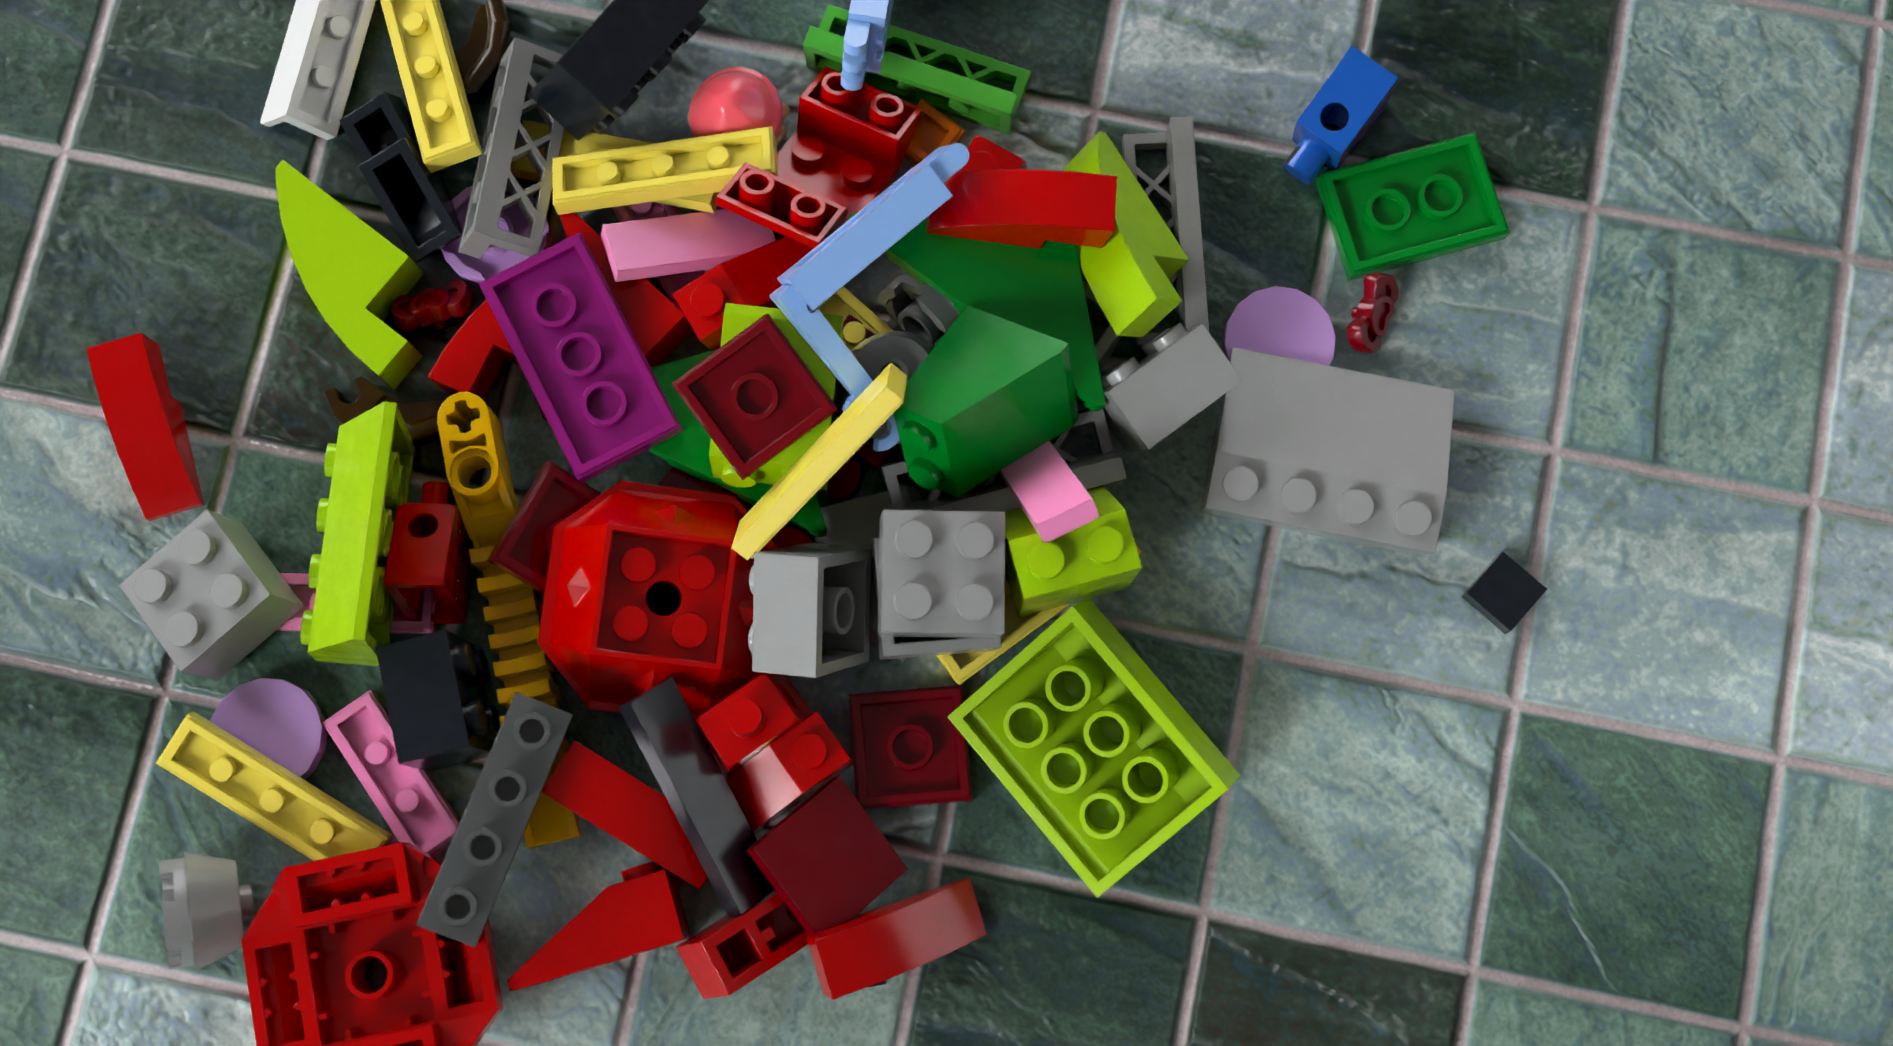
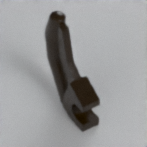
[454,0,511,103]
[325,376,446,445]

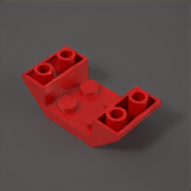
[716,66,923,249]

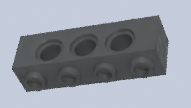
[416,692,573,947]

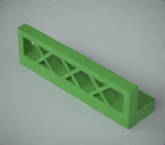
[803,4,1031,135]

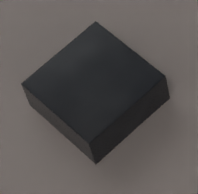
[1461,552,1547,634]

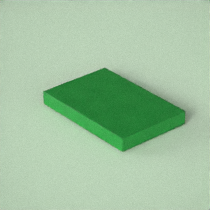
[1315,132,1510,281]

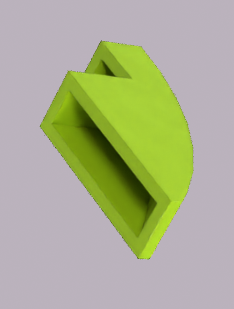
[1063,131,1189,337]
[276,160,424,390]

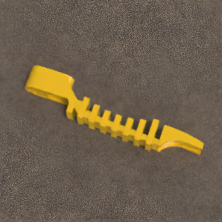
[437,392,582,849]

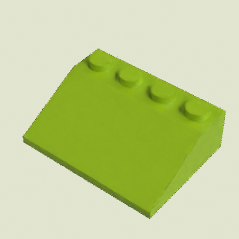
[300,401,415,666]
[947,598,1241,898]

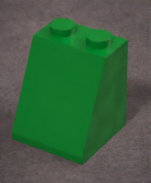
[893,305,1079,497]

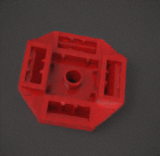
[537,480,778,721]
[241,842,504,1046]

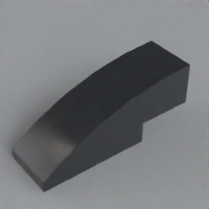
[339,92,463,263]

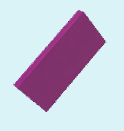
[478,232,684,484]

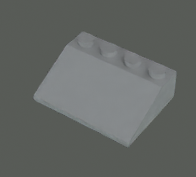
[1199,347,1455,557]

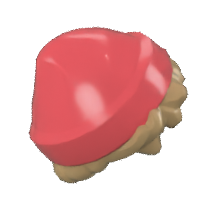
[687,67,790,148]

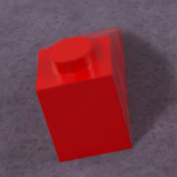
[560,213,693,367]
[672,237,813,351]
[726,711,853,834]
[507,862,691,992]
[676,890,809,999]

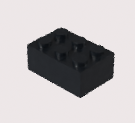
[528,0,709,141]

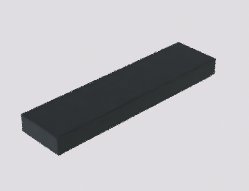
[619,677,775,918]

